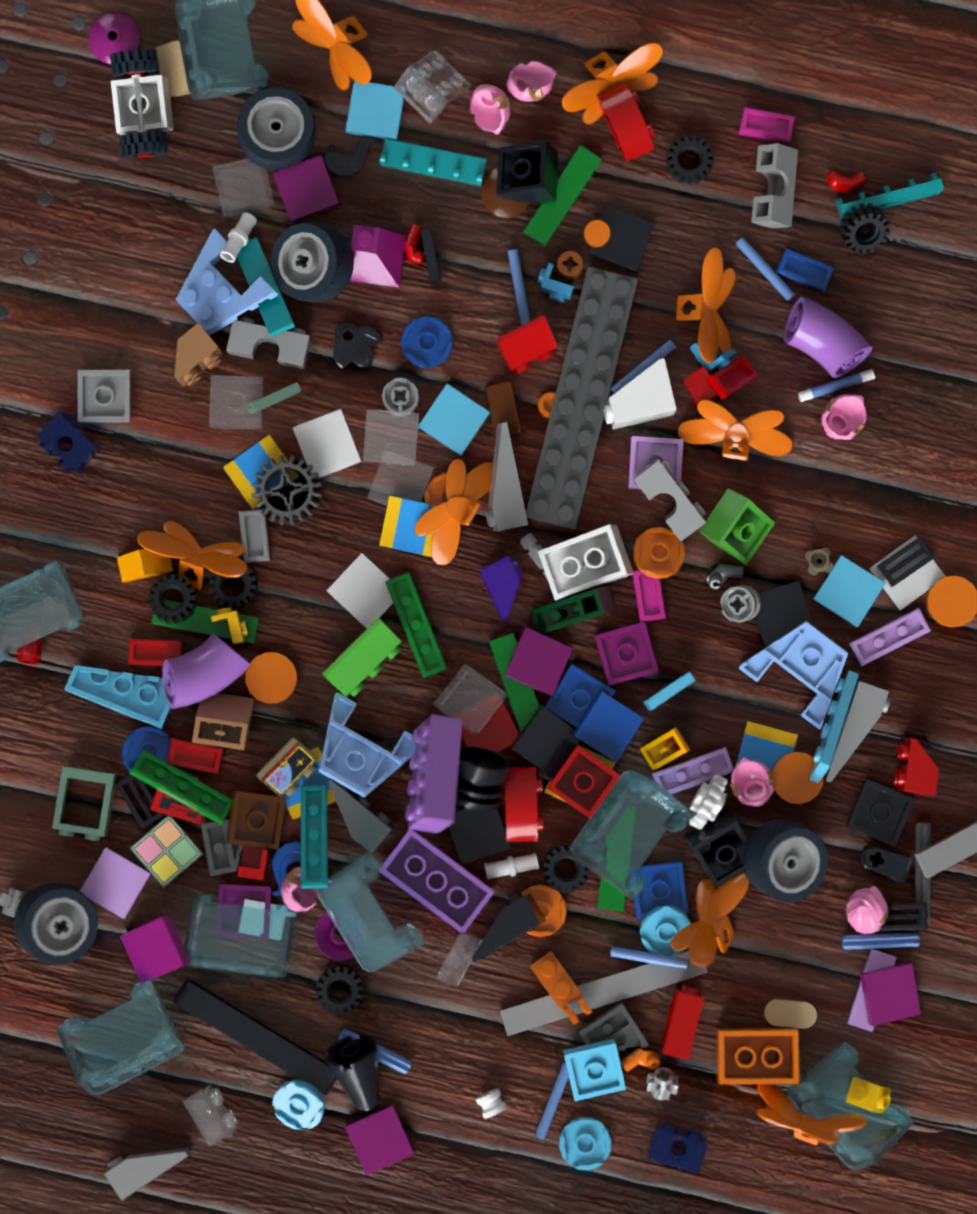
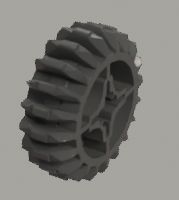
[252,455,322,525]

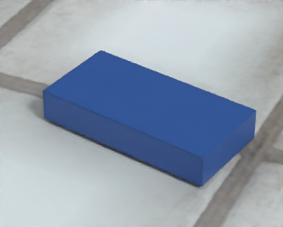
[776,248,834,293]

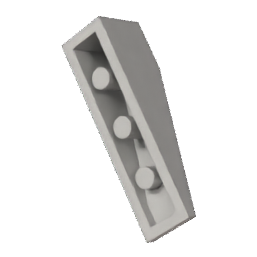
[486,422,528,531]
[823,681,891,782]

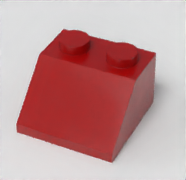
[497,315,558,374]

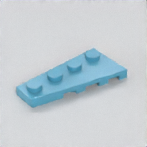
[64,665,171,730]
[808,671,859,784]

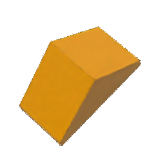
[117,549,174,583]
[640,727,690,771]

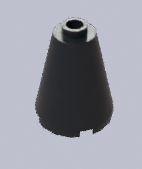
[325,1035,380,1111]

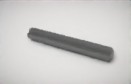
[915,822,931,925]

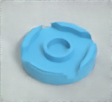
[640,905,691,956]
[273,1080,325,1130]
[559,1117,611,1170]

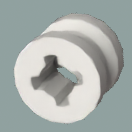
[475,1088,508,1119]

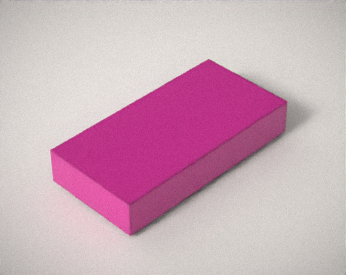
[739,107,795,143]
[632,570,666,622]

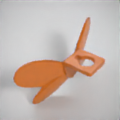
[292,0,372,90]
[562,43,663,124]
[676,248,736,363]
[678,400,792,460]
[414,459,493,565]
[137,521,247,590]
[670,871,750,966]
[757,1084,867,1145]

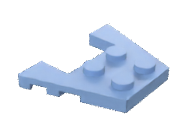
[176,229,278,335]
[738,620,848,730]
[319,692,415,798]

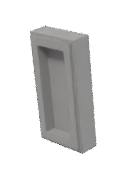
[239,509,271,564]

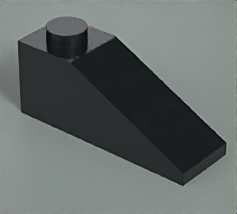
[472,892,546,962]

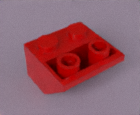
[893,739,939,796]

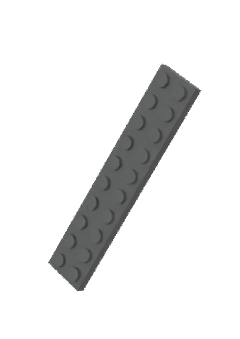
[526,267,638,530]

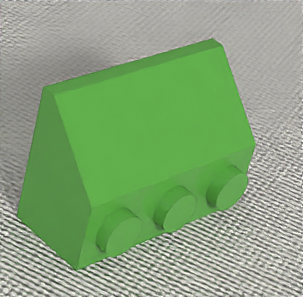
[322,618,402,697]

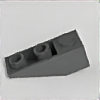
[328,779,395,854]

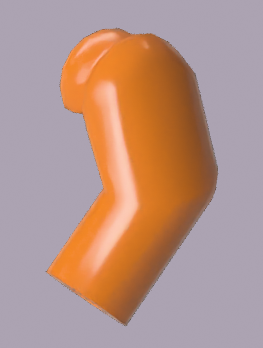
[620,1048,660,1072]

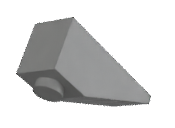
[104,1148,191,1201]

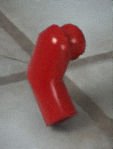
[827,171,866,193]
[404,224,425,264]

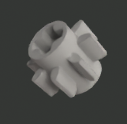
[0,888,28,917]
[646,1067,679,1100]

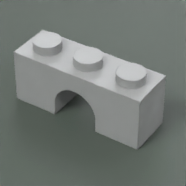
[751,143,798,229]
[227,317,311,369]
[633,458,706,541]

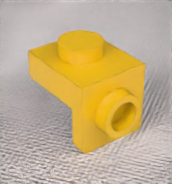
[211,607,248,645]
[845,1077,891,1114]

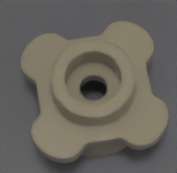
[805,548,834,576]

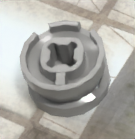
[382,378,419,416]
[720,585,761,623]

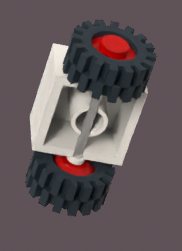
[110,49,174,158]

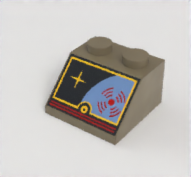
[256,737,319,797]

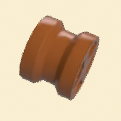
[557,251,583,280]

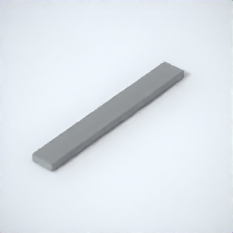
[500,950,708,1036]

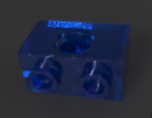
[37,413,100,473]
[647,1123,708,1174]

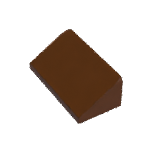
[485,381,521,438]

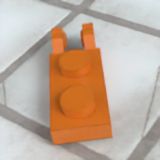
[530,951,592,1025]

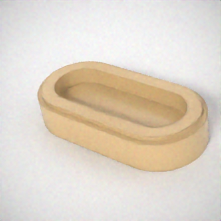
[764,999,817,1029]

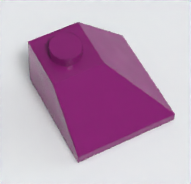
[350,224,406,288]

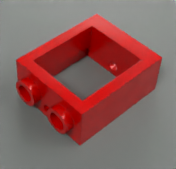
[659,984,705,1060]

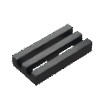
[421,228,441,285]
[876,537,935,588]
[115,775,165,829]
[879,902,929,931]

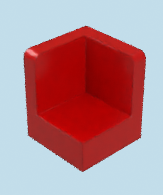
[683,366,718,407]
[237,846,270,880]

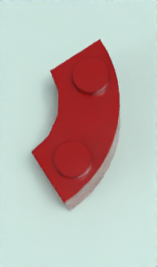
[597,83,655,162]
[505,767,543,842]

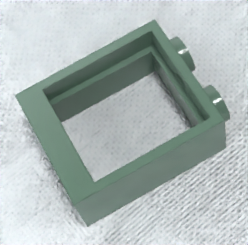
[52,766,118,841]

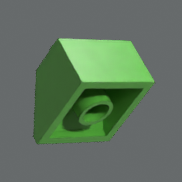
[699,488,775,565]

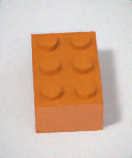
[716,1027,799,1084]

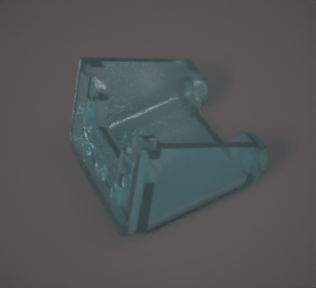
[176,0,268,100]
[0,560,84,662]
[570,770,693,900]
[317,852,426,972]
[184,894,297,977]
[56,980,185,1095]
[787,1041,915,1170]

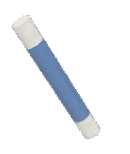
[798,369,875,402]

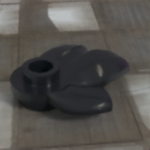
[333,322,382,368]

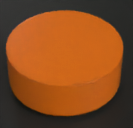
[584,220,610,247]
[538,392,556,418]

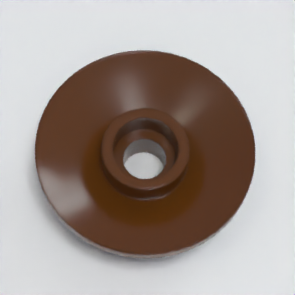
[481,168,530,218]

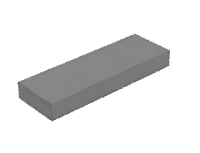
[914,821,977,878]

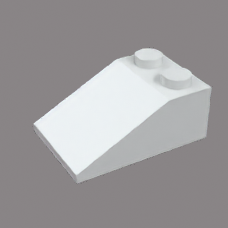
[538,524,634,600]

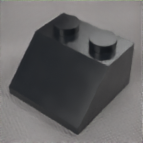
[496,140,558,204]
[684,809,748,888]

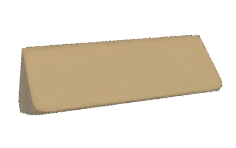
[156,40,190,98]

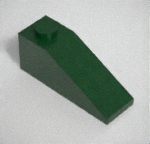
[530,586,617,634]

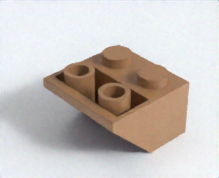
[174,323,223,387]
[192,693,255,750]

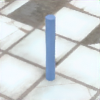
[736,237,795,301]
[508,249,531,326]
[610,340,676,394]
[610,946,690,970]
[535,1062,569,1140]

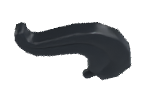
[324,138,379,177]

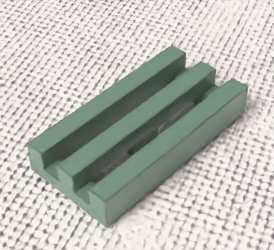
[245,382,301,414]

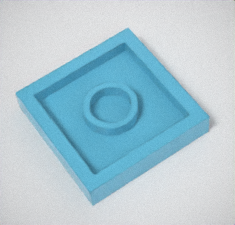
[346,81,405,141]
[418,384,490,456]
[813,555,885,628]
[643,672,695,711]
[563,1039,626,1101]

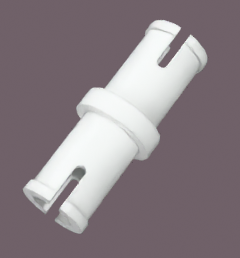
[220,212,257,263]
[484,853,539,880]

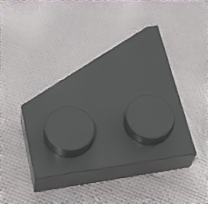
[200,819,244,876]
[577,1002,649,1051]

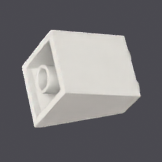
[603,358,676,429]

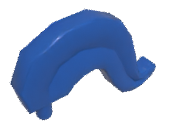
[272,841,301,896]

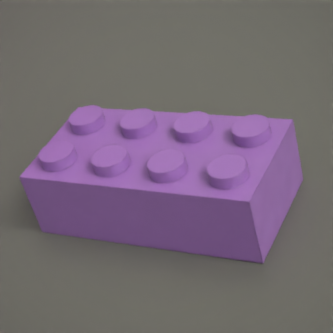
[405,714,462,834]
[379,829,495,934]

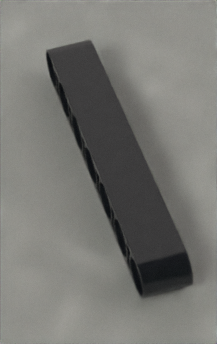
[173,978,337,1095]

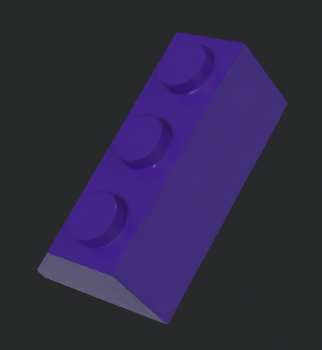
[480,556,522,621]

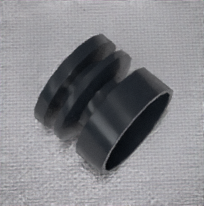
[455,747,510,811]

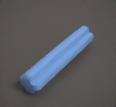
[841,932,920,950]
[338,1028,412,1074]

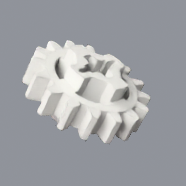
[689,774,727,830]

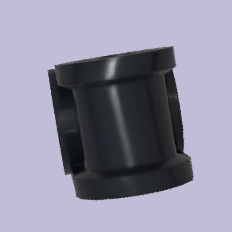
[860,847,914,885]

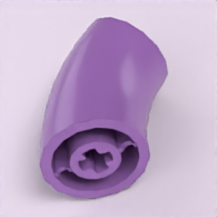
[784,297,872,378]
[162,633,251,709]

